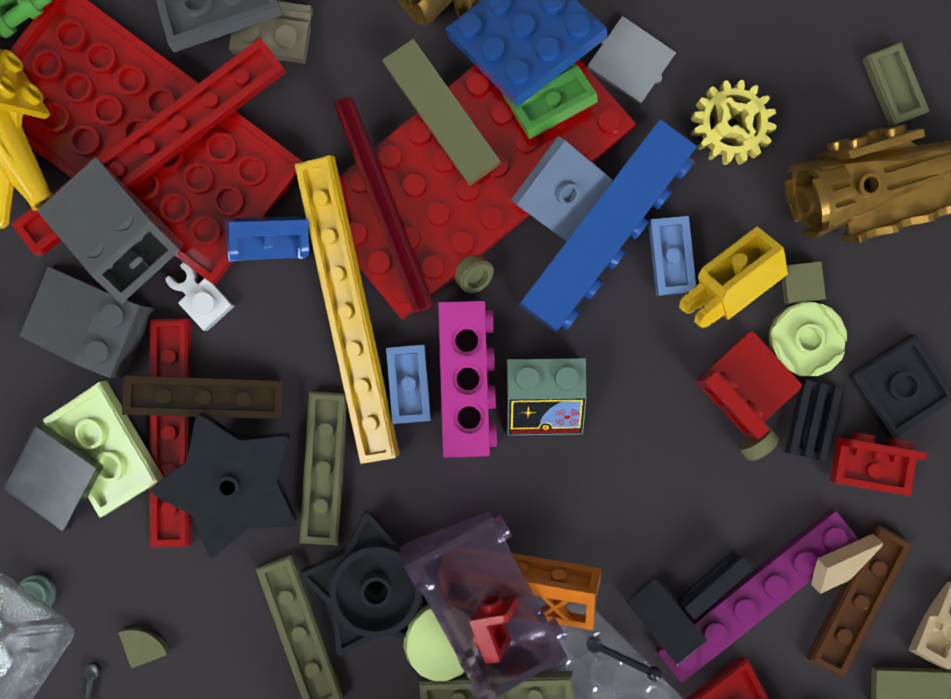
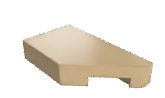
[811,534,883,594]

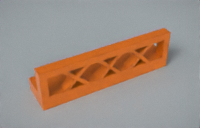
[440,543,601,631]

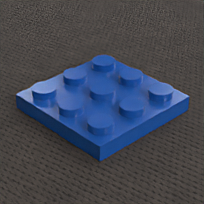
[445,0,607,107]

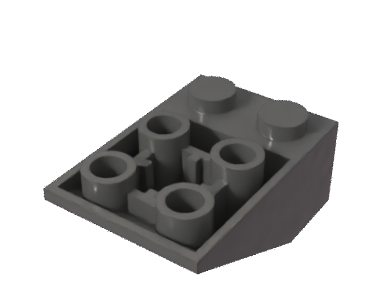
[37,157,184,304]

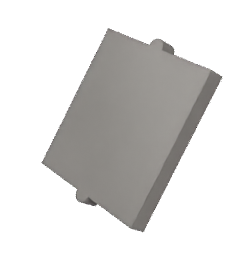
[587,16,676,104]

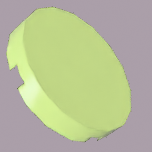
[769,302,847,376]
[403,602,479,681]

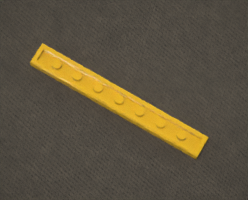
[294,155,400,464]

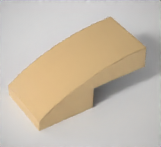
[908,582,951,670]

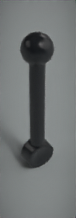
[586,636,662,682]

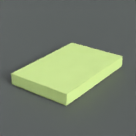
[43,380,164,517]

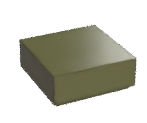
[781,261,826,304]

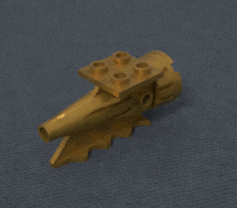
[785,124,951,243]

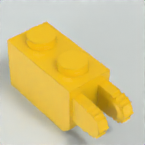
[679,226,788,329]

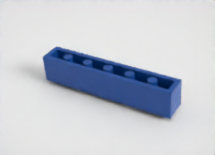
[519,119,697,332]

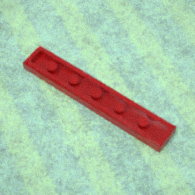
[150,319,192,547]

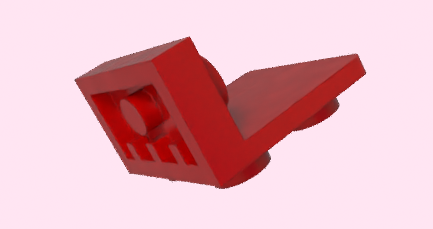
[695,332,802,440]

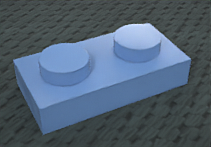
[649,216,696,296]
[386,345,431,424]

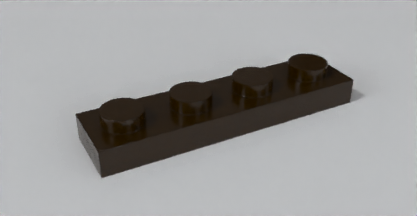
[122,375,283,419]

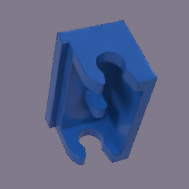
[225,216,309,262]

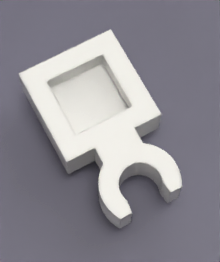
[165,263,235,331]

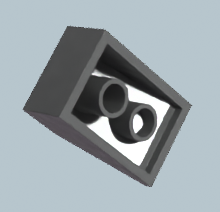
[19,267,154,378]

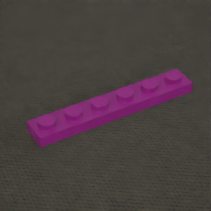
[655,509,859,684]

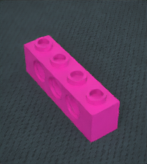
[438,301,497,458]

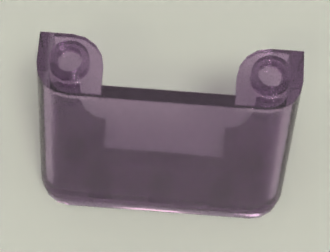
[399,511,567,699]

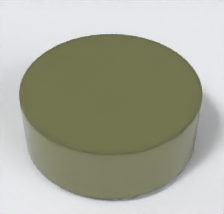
[454,255,494,293]
[738,426,779,461]

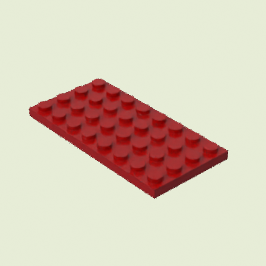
[10,0,303,285]
[339,59,636,321]

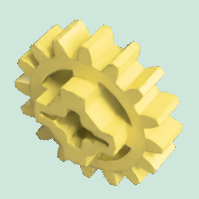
[691,80,777,165]

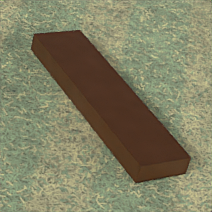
[806,524,913,679]

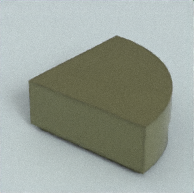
[118,627,171,668]

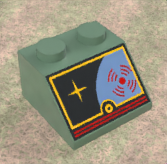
[506,358,587,435]

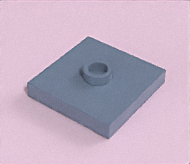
[511,136,613,241]

